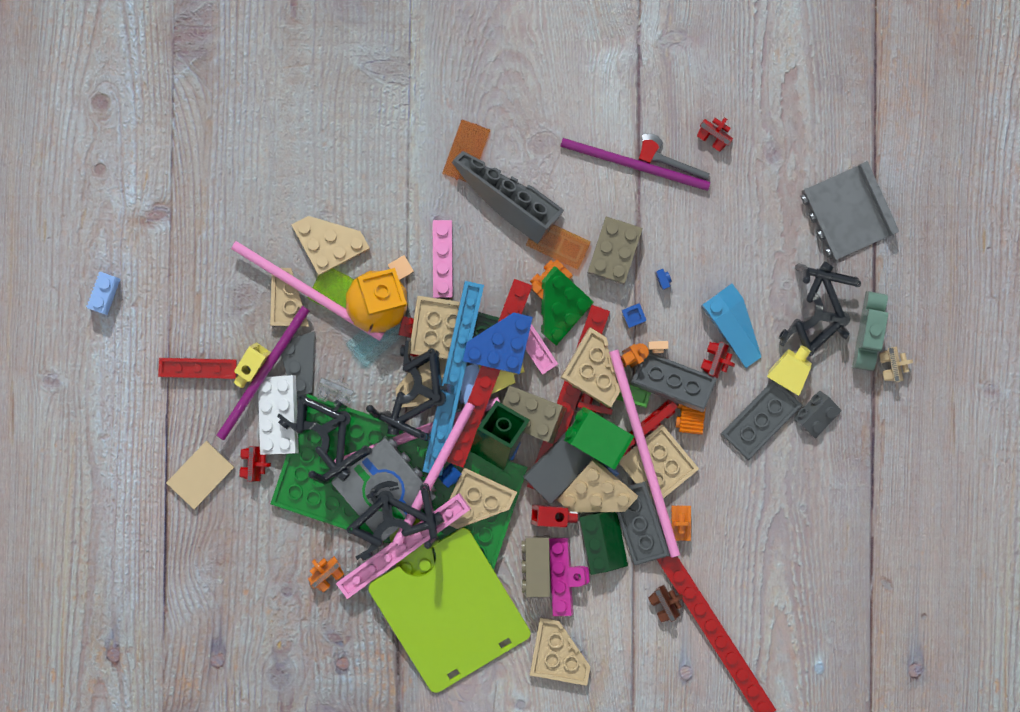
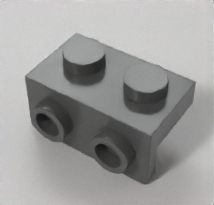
[794,391,842,439]

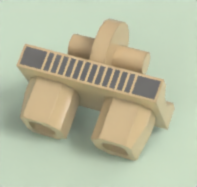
[879,346,913,382]

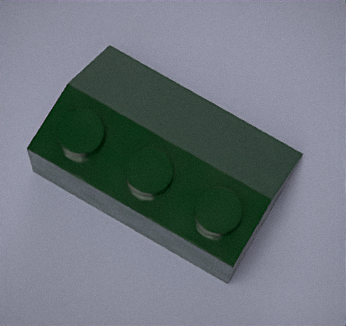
[579,512,628,575]

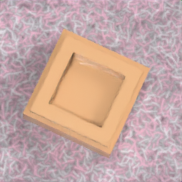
[388,255,414,280]

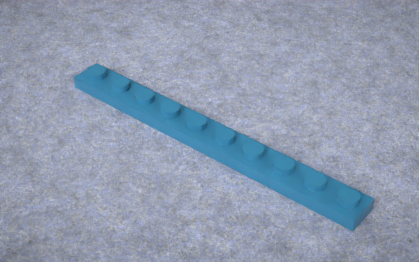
[422,281,484,476]

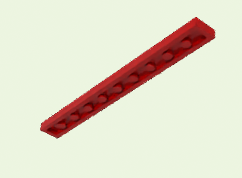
[447,279,533,468]
[526,305,610,490]
[656,556,776,712]

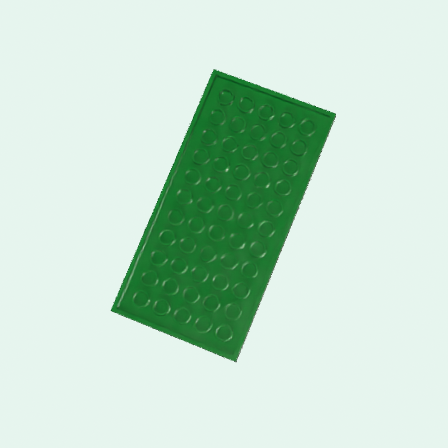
[270,394,528,570]

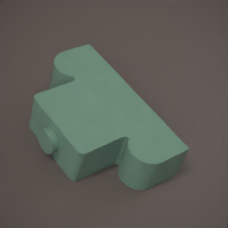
[852,291,888,371]

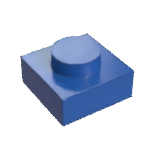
[655,269,672,290]
[621,303,647,328]
[438,463,462,488]

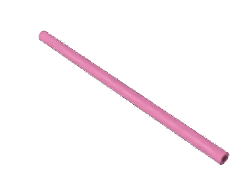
[609,350,680,557]

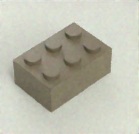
[587,216,643,285]
[502,385,567,444]
[521,536,550,597]

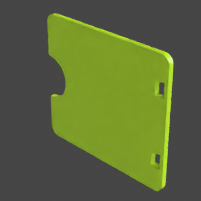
[368,528,530,693]

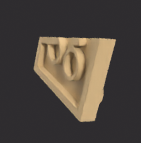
[270,268,309,327]

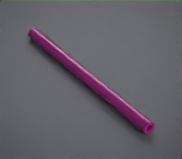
[560,138,711,191]
[216,306,310,440]

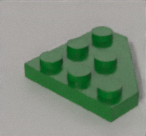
[541,266,594,346]

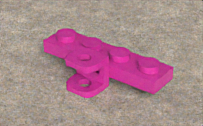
[549,538,590,616]

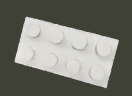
[258,375,299,455]

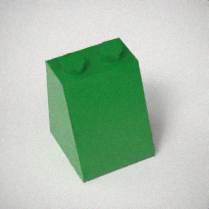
[564,407,634,470]

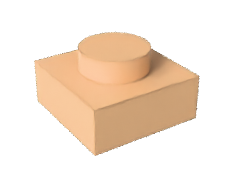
[648,341,668,353]

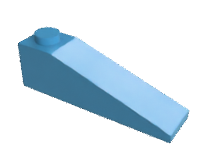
[701,283,762,368]

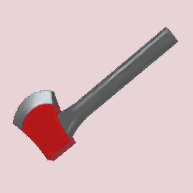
[639,134,710,180]

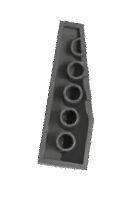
[452,151,564,244]

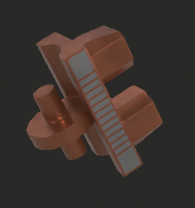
[648,585,683,622]

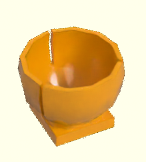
[346,268,407,333]

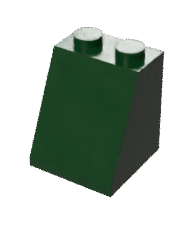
[470,400,530,471]

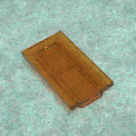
[442,119,491,183]
[526,225,591,270]

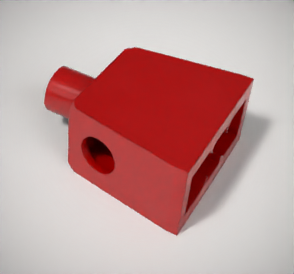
[531,504,578,527]

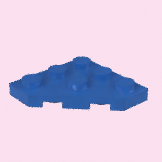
[462,313,533,374]

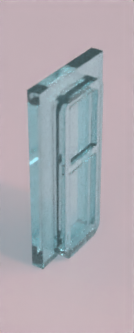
[346,322,402,367]

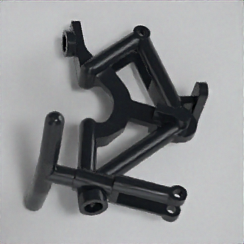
[779,261,861,356]
[366,341,454,441]
[277,395,372,485]
[346,483,445,561]

